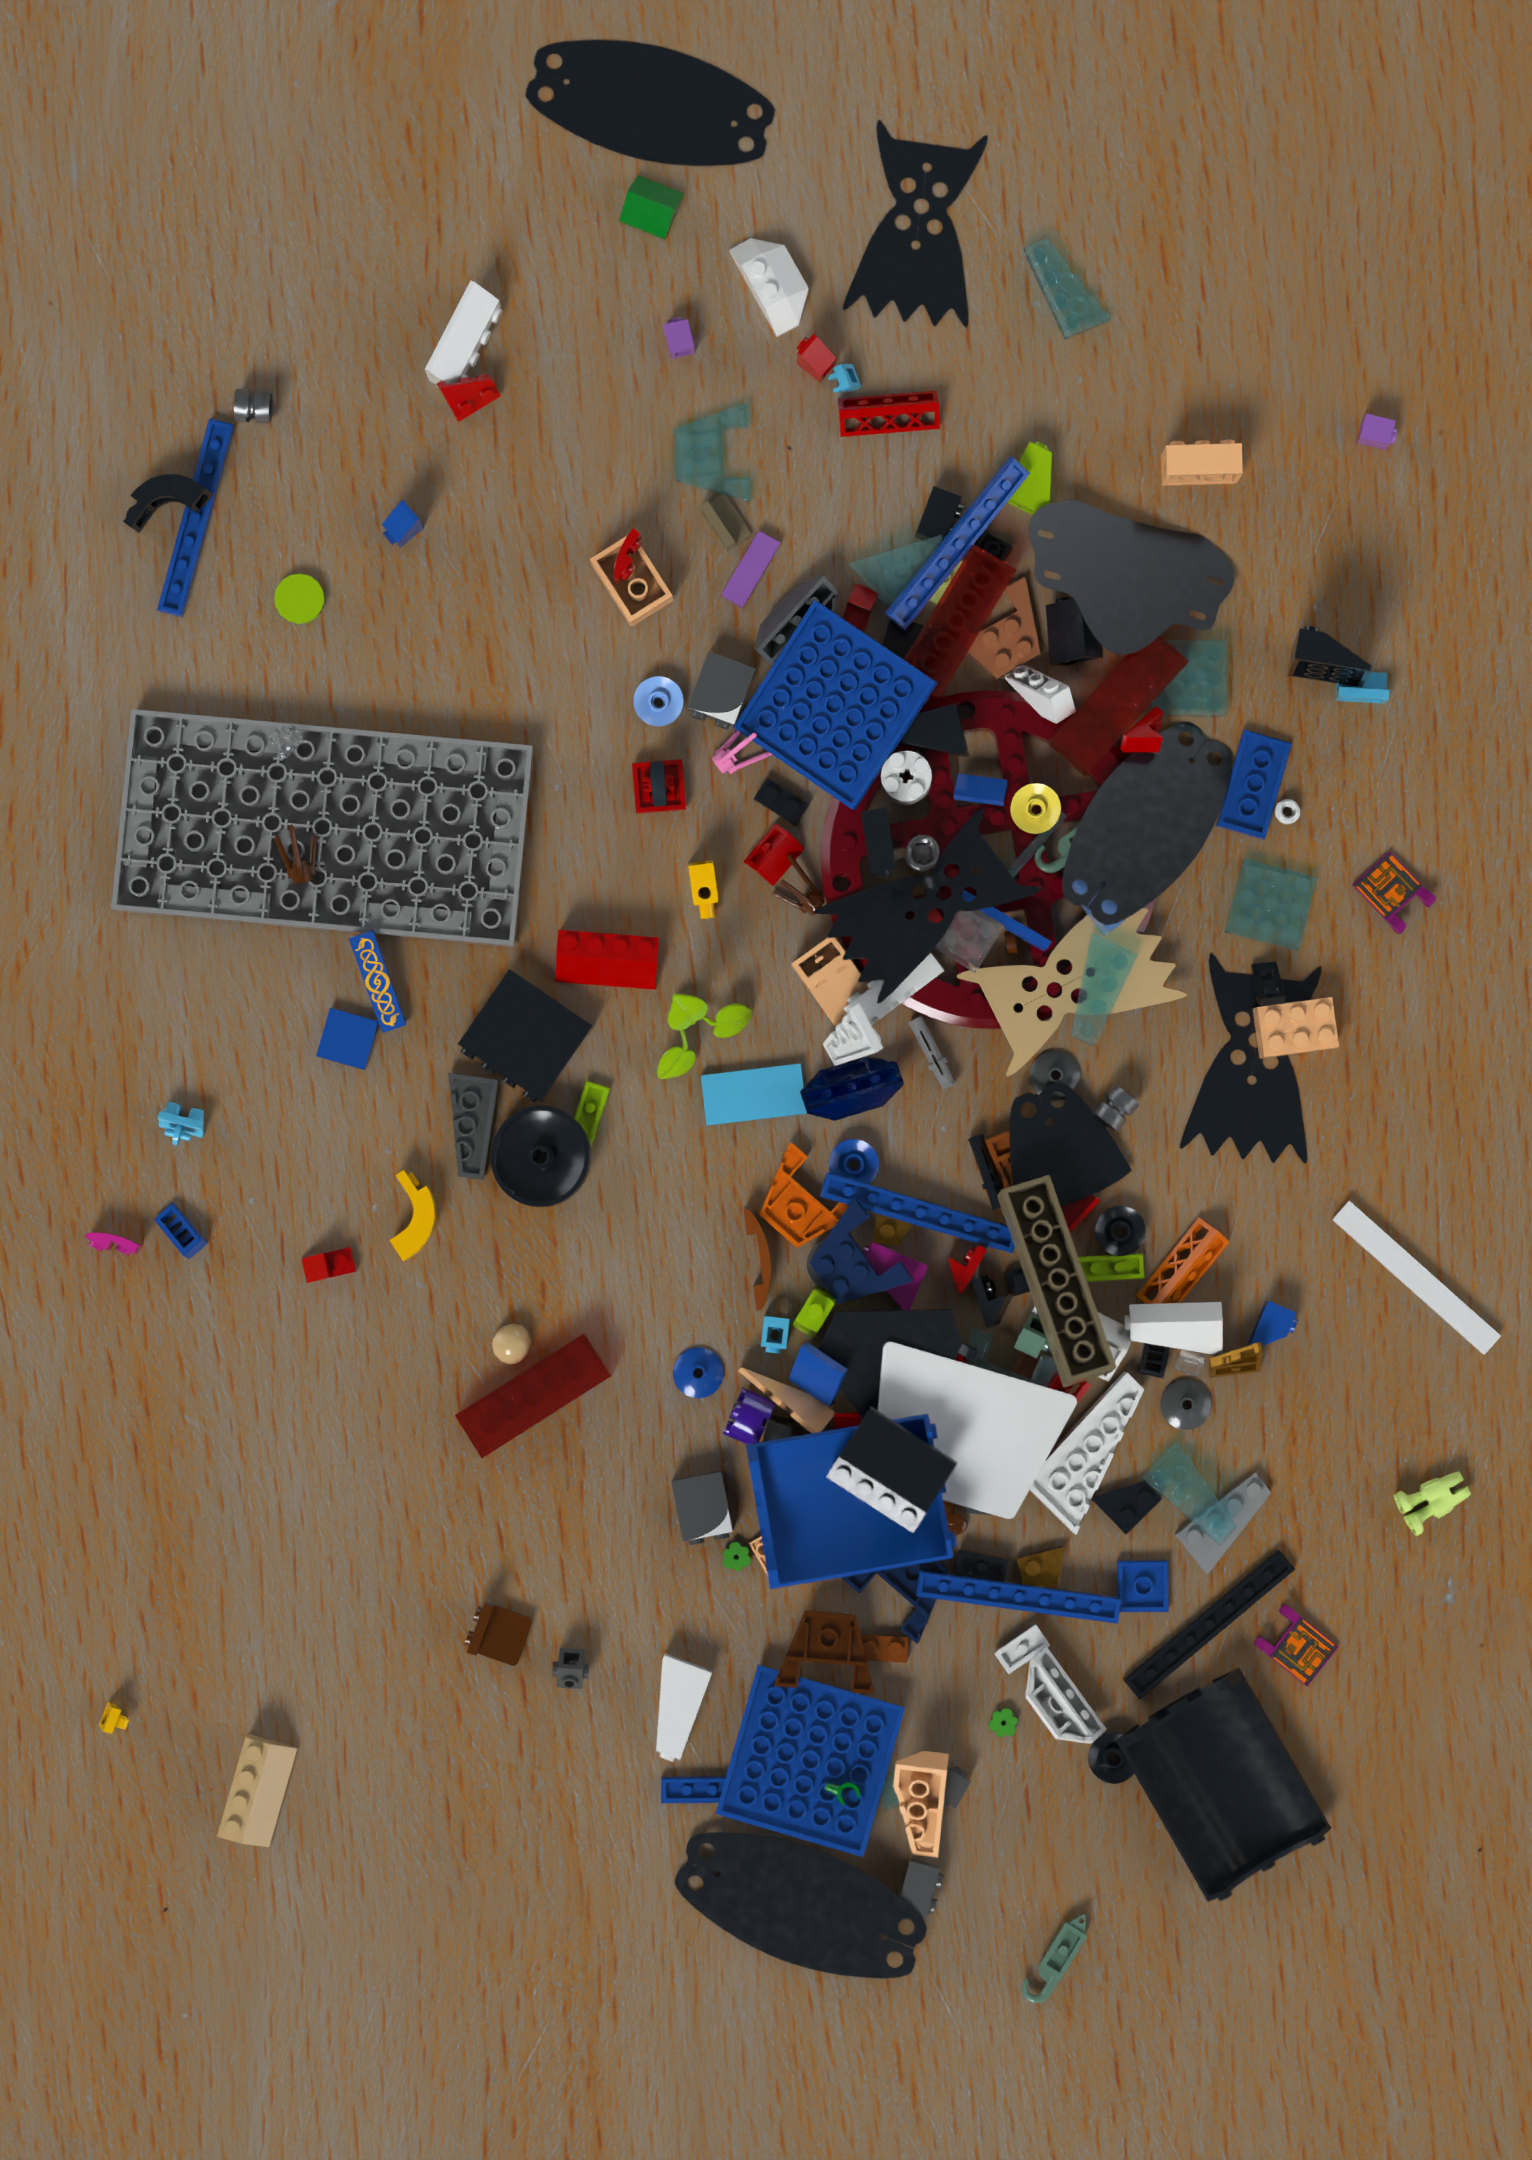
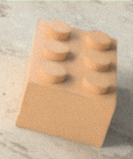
[1161,440,1243,486]
[590,536,673,627]
[1253,997,1339,1059]

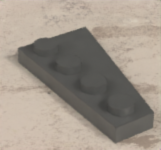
[448,1073,499,1180]

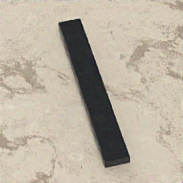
[1123,1549,1295,1700]

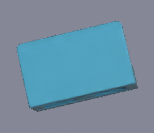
[1335,672,1389,704]

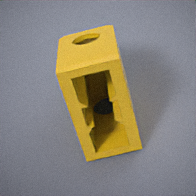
[688,860,719,919]

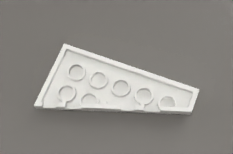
[1030,1371,1144,1535]

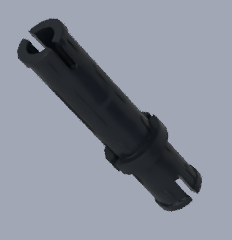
[968,1134,1002,1211]

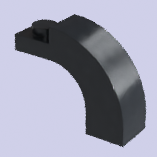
[123,474,213,533]

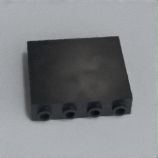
[458,969,594,1103]

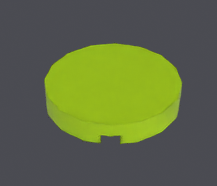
[274,574,325,625]

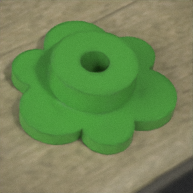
[723,1542,751,1572]
[988,1708,1018,1737]

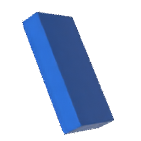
[953,773,1008,806]

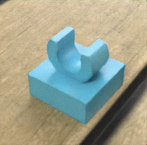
[828,364,861,392]

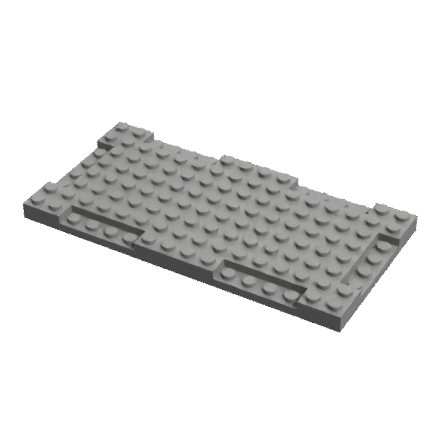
[111,709,534,947]

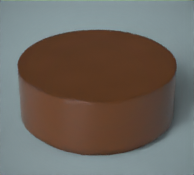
[1004,930,1018,955]

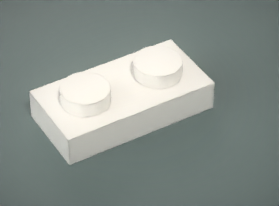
[994,1624,1050,1674]

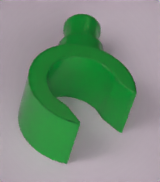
[825,1782,860,1806]

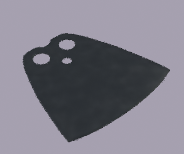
[1010,1082,1132,1207]

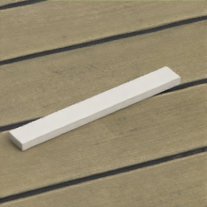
[1332,1201,1501,1355]

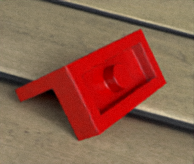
[743,823,804,886]
[1061,1195,1100,1233]

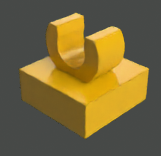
[98,1702,130,1734]

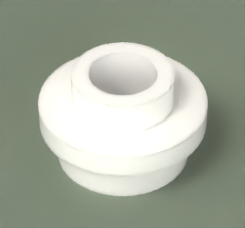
[1275,799,1300,824]

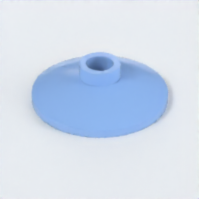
[633,676,684,727]

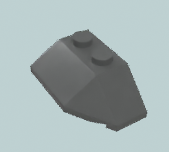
[754,574,839,666]

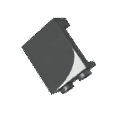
[687,651,756,730]
[671,1470,733,1545]

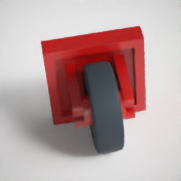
[632,759,686,814]

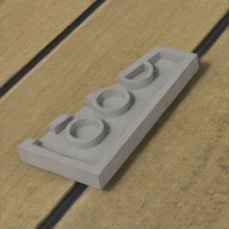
[1175,1472,1271,1575]

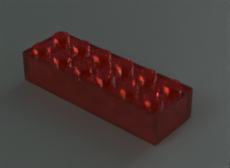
[904,544,1017,703]
[1048,635,1189,777]
[455,1333,612,1458]

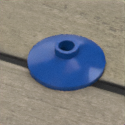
[828,1139,879,1184]
[673,1348,724,1398]

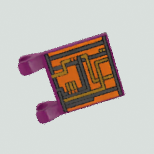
[1352,851,1436,934]
[1254,1604,1338,1686]

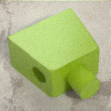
[792,1284,836,1338]

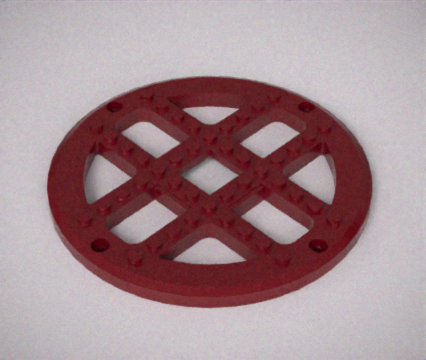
[820,690,1156,1030]

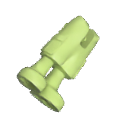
[1393,1471,1471,1536]

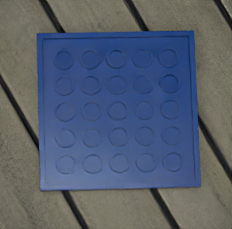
[733,600,938,810]
[716,1665,905,1857]

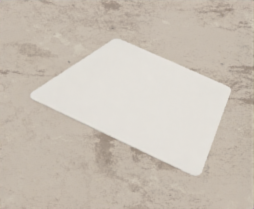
[878,1342,1077,1519]

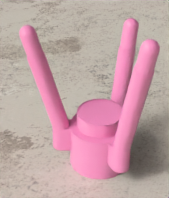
[711,730,772,774]

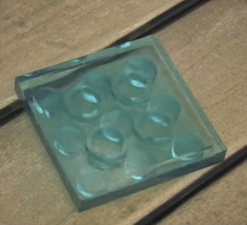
[1150,640,1227,717]
[1225,859,1317,951]

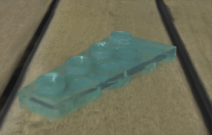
[1023,238,1111,340]
[1070,933,1138,1046]

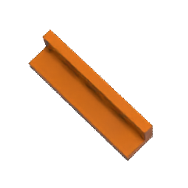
[1136,1218,1229,1304]

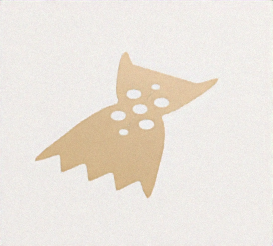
[956,908,1187,1076]

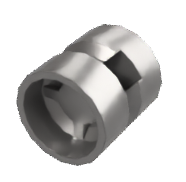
[234,389,273,423]
[905,835,939,871]
[1092,1085,1139,1132]

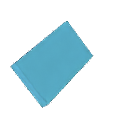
[701,1063,807,1126]

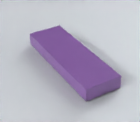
[721,531,780,608]

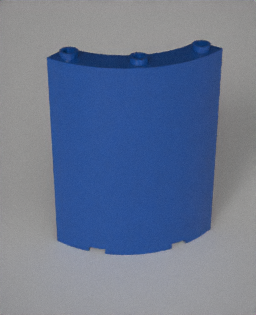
[746,1414,957,1589]

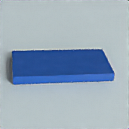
[1216,729,1292,840]

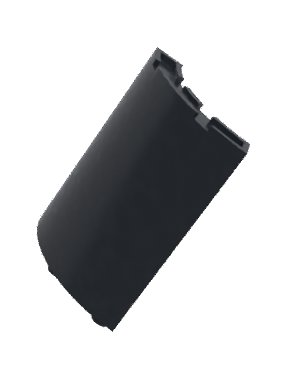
[1116,1667,1331,1902]

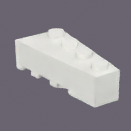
[843,952,945,1026]

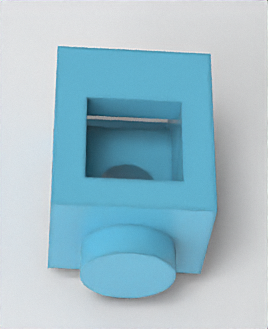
[761,1316,789,1354]

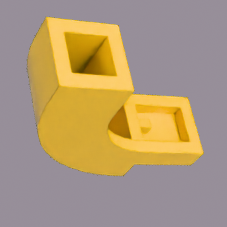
[389,1170,436,1262]

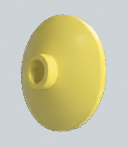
[1010,783,1061,834]

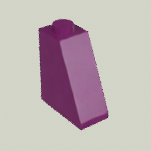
[863,1242,928,1310]

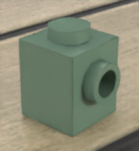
[1014,1312,1049,1359]

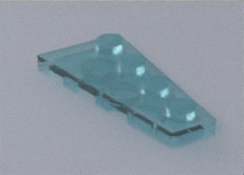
[1143,1440,1237,1546]

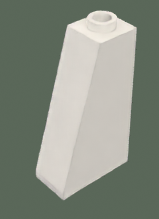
[1125,1302,1223,1355]
[656,1653,712,1762]

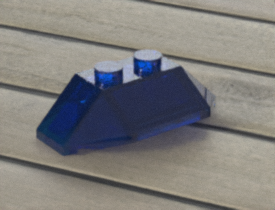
[800,1056,904,1121]

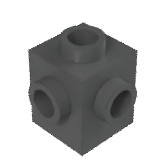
[552,1648,589,1689]

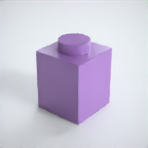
[663,318,695,359]
[1357,414,1398,450]

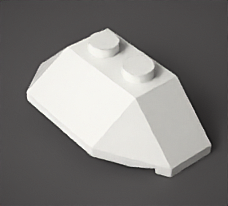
[729,238,809,337]
[1025,1646,1106,1744]

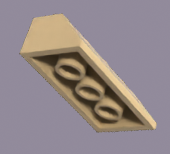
[217,1734,298,1847]

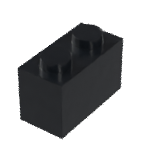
[915,486,964,546]

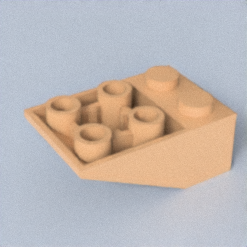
[791,937,869,1027]

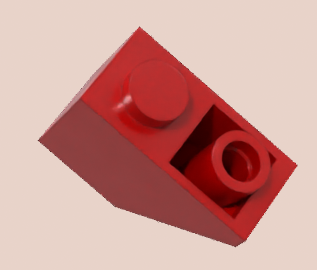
[797,333,836,383]

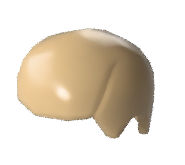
[492,1323,532,1365]

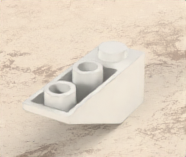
[1005,664,1076,724]

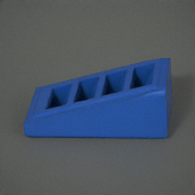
[154,1202,208,1259]

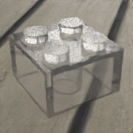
[935,909,1004,973]

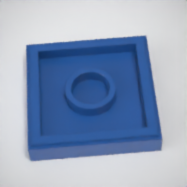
[316,1008,379,1070]
[788,1342,847,1407]
[1117,1560,1169,1612]

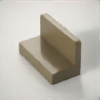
[699,494,751,552]

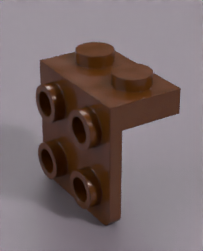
[464,1602,532,1666]

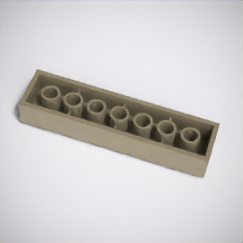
[997,1175,1117,1387]

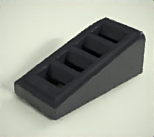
[1137,1343,1170,1379]

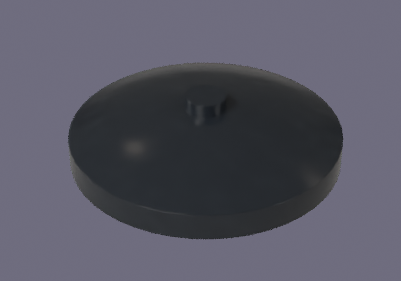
[490,1106,592,1207]

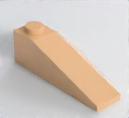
[738,1367,835,1433]
[894,1751,949,1858]

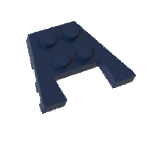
[809,1199,915,1304]
[842,1561,949,1644]

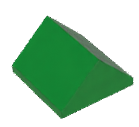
[619,175,684,240]

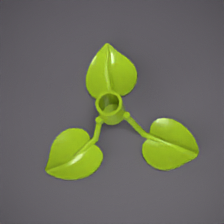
[657,994,753,1079]

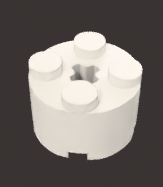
[881,751,932,805]

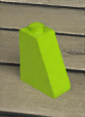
[1007,441,1052,516]

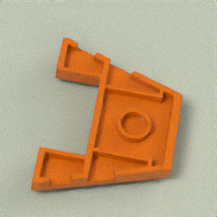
[759,1142,849,1248]

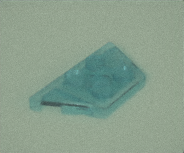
[849,535,943,605]

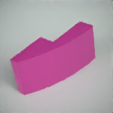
[85,1232,142,1256]

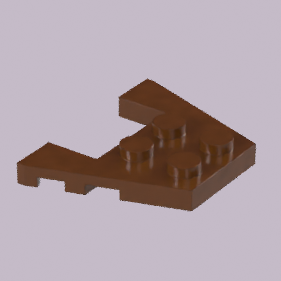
[774,1610,874,1694]

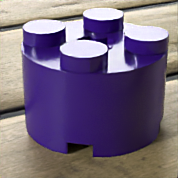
[723,1387,775,1445]

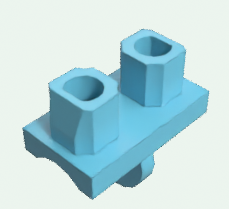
[157,1102,205,1146]

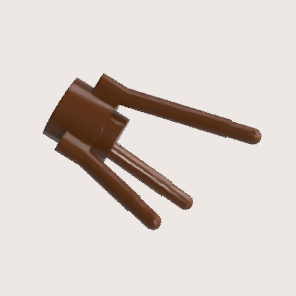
[274,825,316,884]
[772,854,825,916]

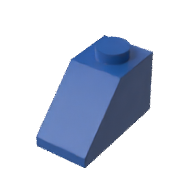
[382,500,423,548]
[1247,1301,1298,1346]

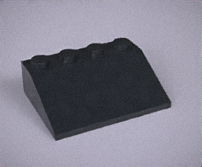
[1287,626,1372,688]
[826,1407,958,1533]

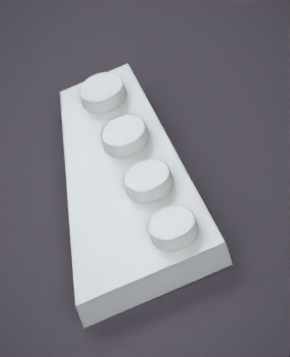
[823,1003,883,1066]

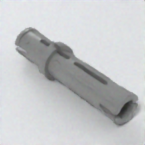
[908,1016,956,1090]

